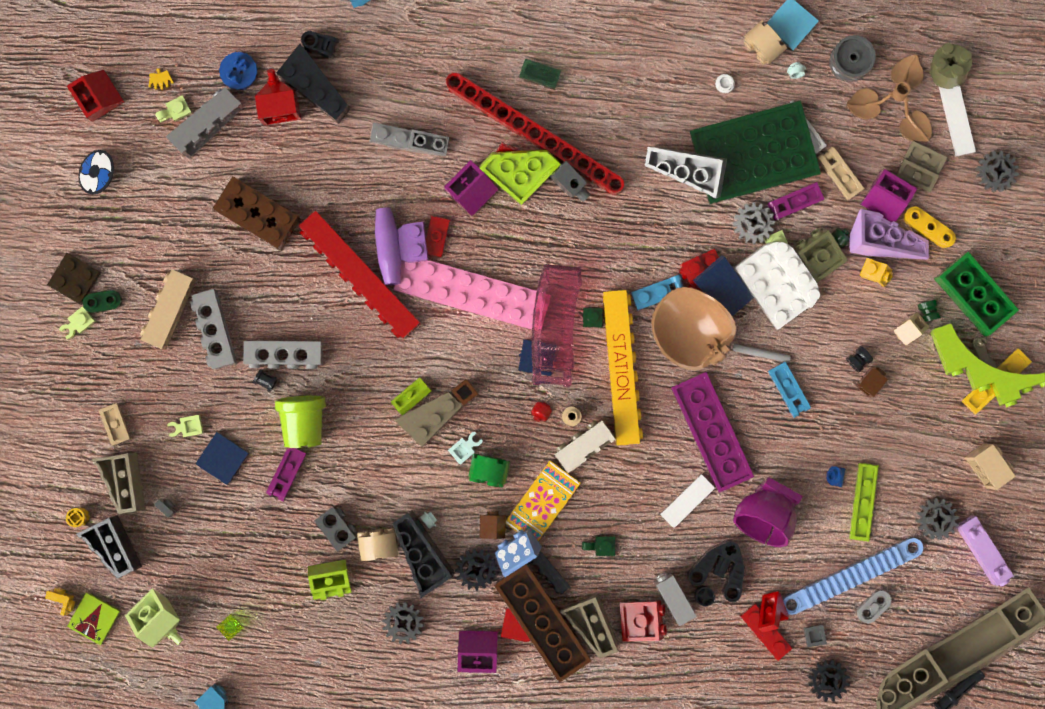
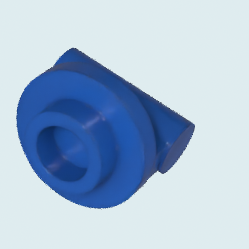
[826,466,846,487]

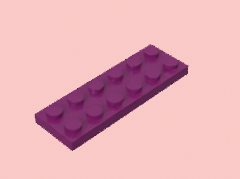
[671,372,754,493]

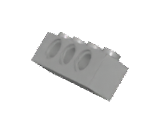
[190,289,237,370]
[243,341,323,369]

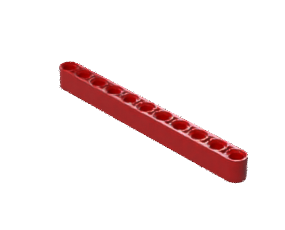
[446,73,624,195]

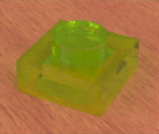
[216,613,244,641]

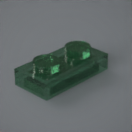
[519,59,561,90]

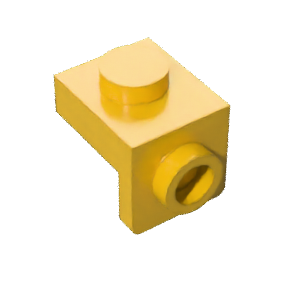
[860,258,893,287]
[45,587,75,616]

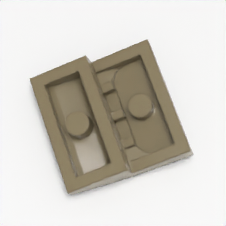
[896,141,948,192]

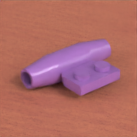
[375,207,429,286]

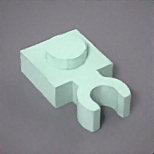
[448,432,483,465]

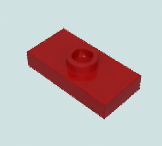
[426,216,450,258]

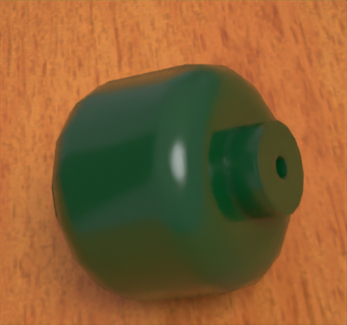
[832,228,850,248]

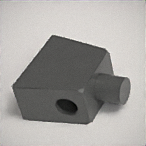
[549,161,591,202]

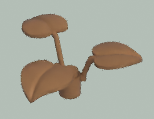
[847,54,932,142]

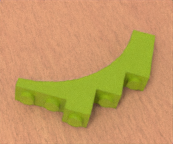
[930,323,1045,408]

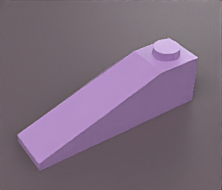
[850,209,929,260]

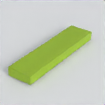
[849,463,879,542]

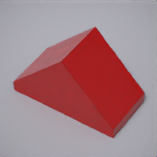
[501,607,530,642]

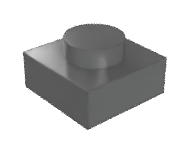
[154,499,177,518]
[803,624,827,647]

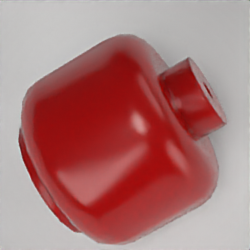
[531,401,552,422]

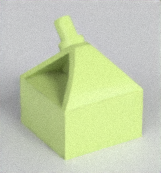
[125,588,184,648]

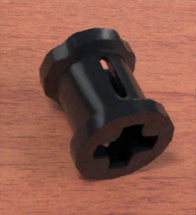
[253,369,278,392]

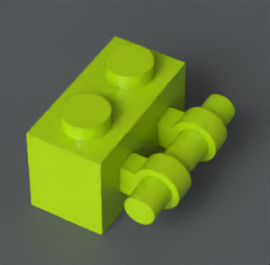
[308,559,351,600]

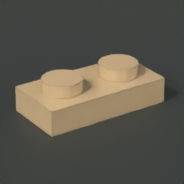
[99,403,131,446]

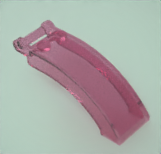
[532,264,582,387]

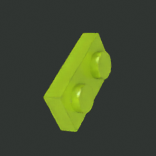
[391,377,431,416]

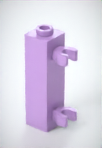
[956,515,1014,587]

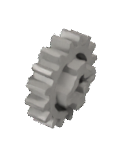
[733,202,775,245]

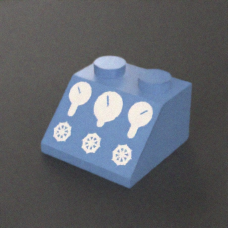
[495,528,542,577]

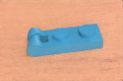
[631,274,684,311]
[768,362,811,418]

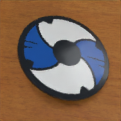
[78,150,114,195]

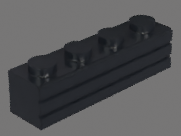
[530,551,570,594]

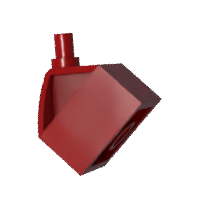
[255,68,301,126]

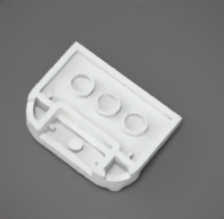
[733,242,820,330]

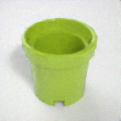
[275,395,326,448]

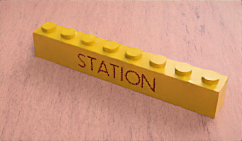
[602,290,643,446]

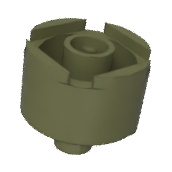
[929,43,972,89]

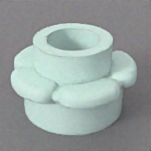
[787,62,806,79]
[420,512,437,529]

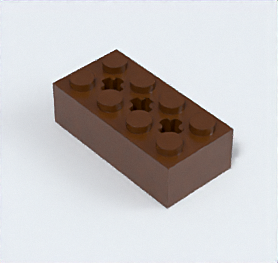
[212,176,301,251]

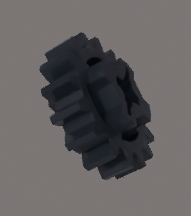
[455,548,497,591]
[807,659,850,702]

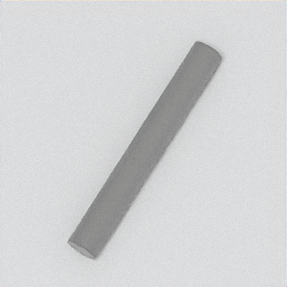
[732,344,790,363]

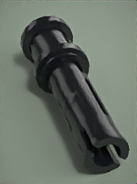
[932,670,985,709]

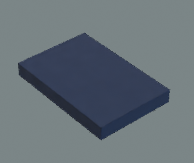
[693,255,754,316]

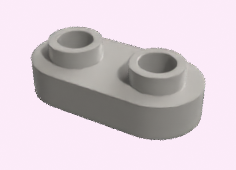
[857,590,891,624]

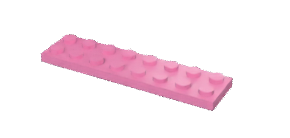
[394,260,551,332]

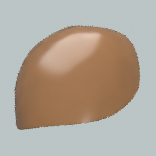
[651,287,736,371]

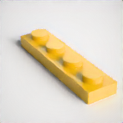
[962,348,1032,415]

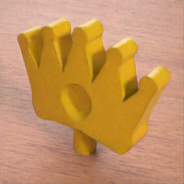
[148,68,174,90]

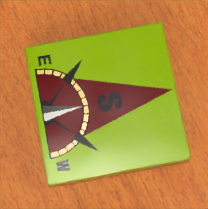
[67,592,121,645]

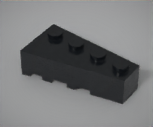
[392,510,455,598]

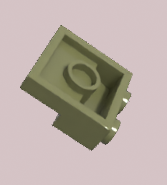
[794,227,848,283]

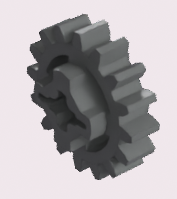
[975,151,1019,193]
[915,498,959,540]
[382,602,424,644]

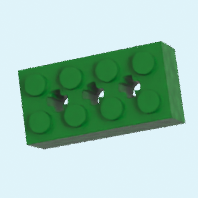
[934,252,1019,336]

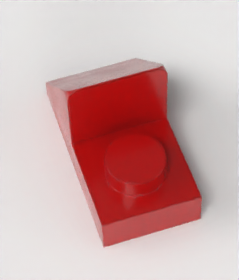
[758,591,789,632]

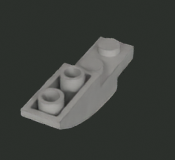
[369,123,449,156]

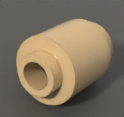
[562,407,581,426]

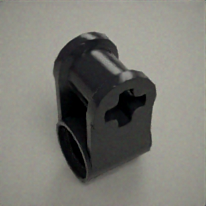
[301,31,339,59]

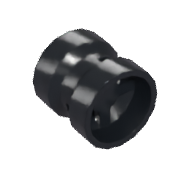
[846,346,873,373]
[694,586,715,606]

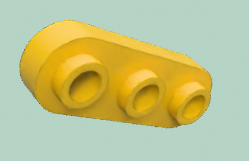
[904,207,956,248]

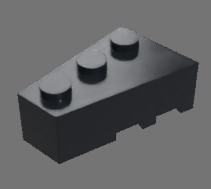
[76,515,142,579]

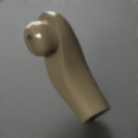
[972,337,998,368]

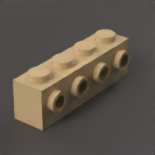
[140,269,196,350]

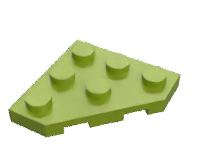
[479,150,561,205]

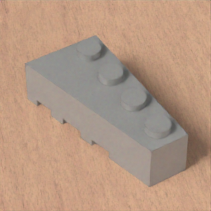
[166,87,244,159]
[645,146,727,198]

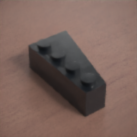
[276,44,350,124]

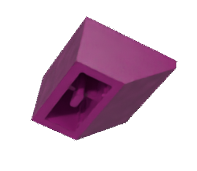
[444,160,499,216]
[860,169,917,222]
[457,630,498,673]

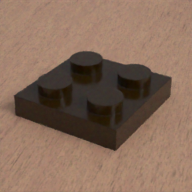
[47,252,101,305]

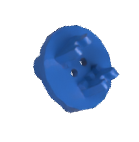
[219,52,258,90]

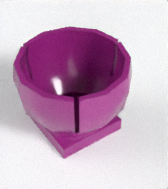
[733,477,803,548]

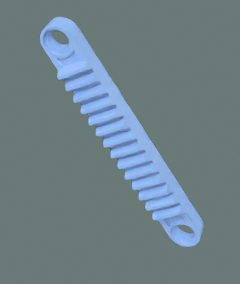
[783,538,923,615]

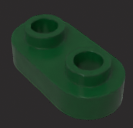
[83,290,122,313]

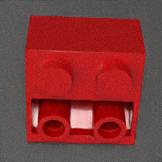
[67,70,124,122]

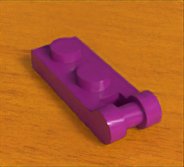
[767,182,825,221]
[266,448,307,502]

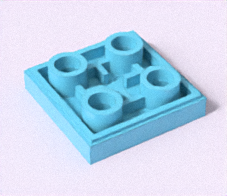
[765,0,819,50]

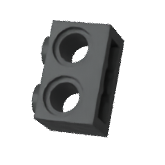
[314,506,358,552]

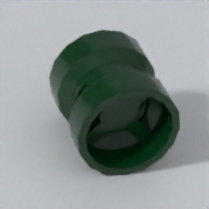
[917,300,941,322]

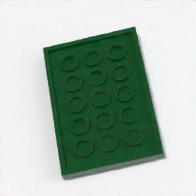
[689,100,821,205]

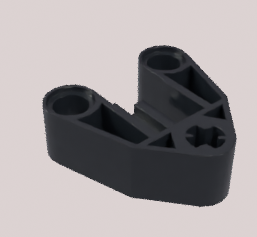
[687,540,745,602]

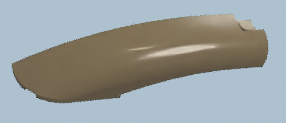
[876,587,1045,709]

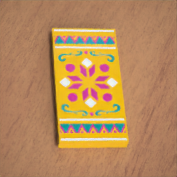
[506,461,581,541]

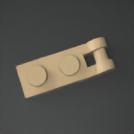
[817,147,864,201]

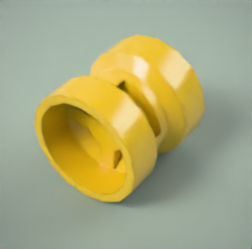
[66,507,90,527]

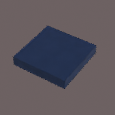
[195,432,249,485]

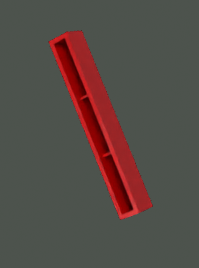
[299,210,421,339]

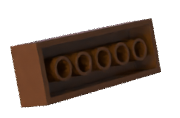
[494,564,591,683]

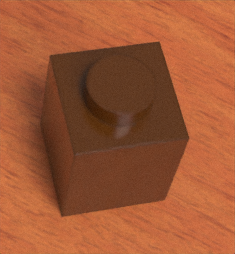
[855,367,889,398]
[451,379,479,406]
[479,511,506,539]

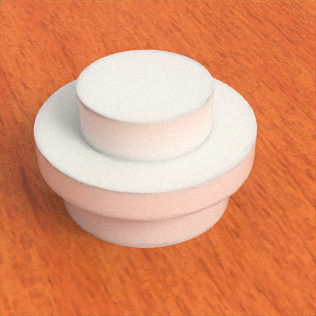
[715,74,735,93]

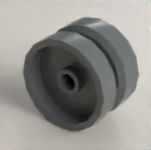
[829,35,876,82]

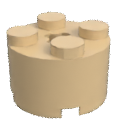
[744,20,787,65]
[357,528,399,561]

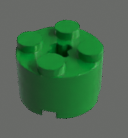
[468,453,511,487]

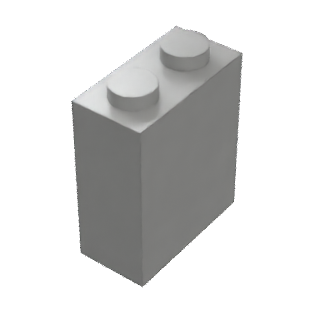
[654,572,696,626]

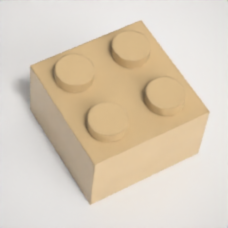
[964,444,1016,490]

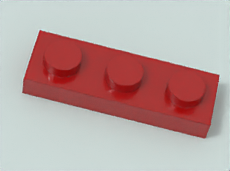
[740,604,792,661]

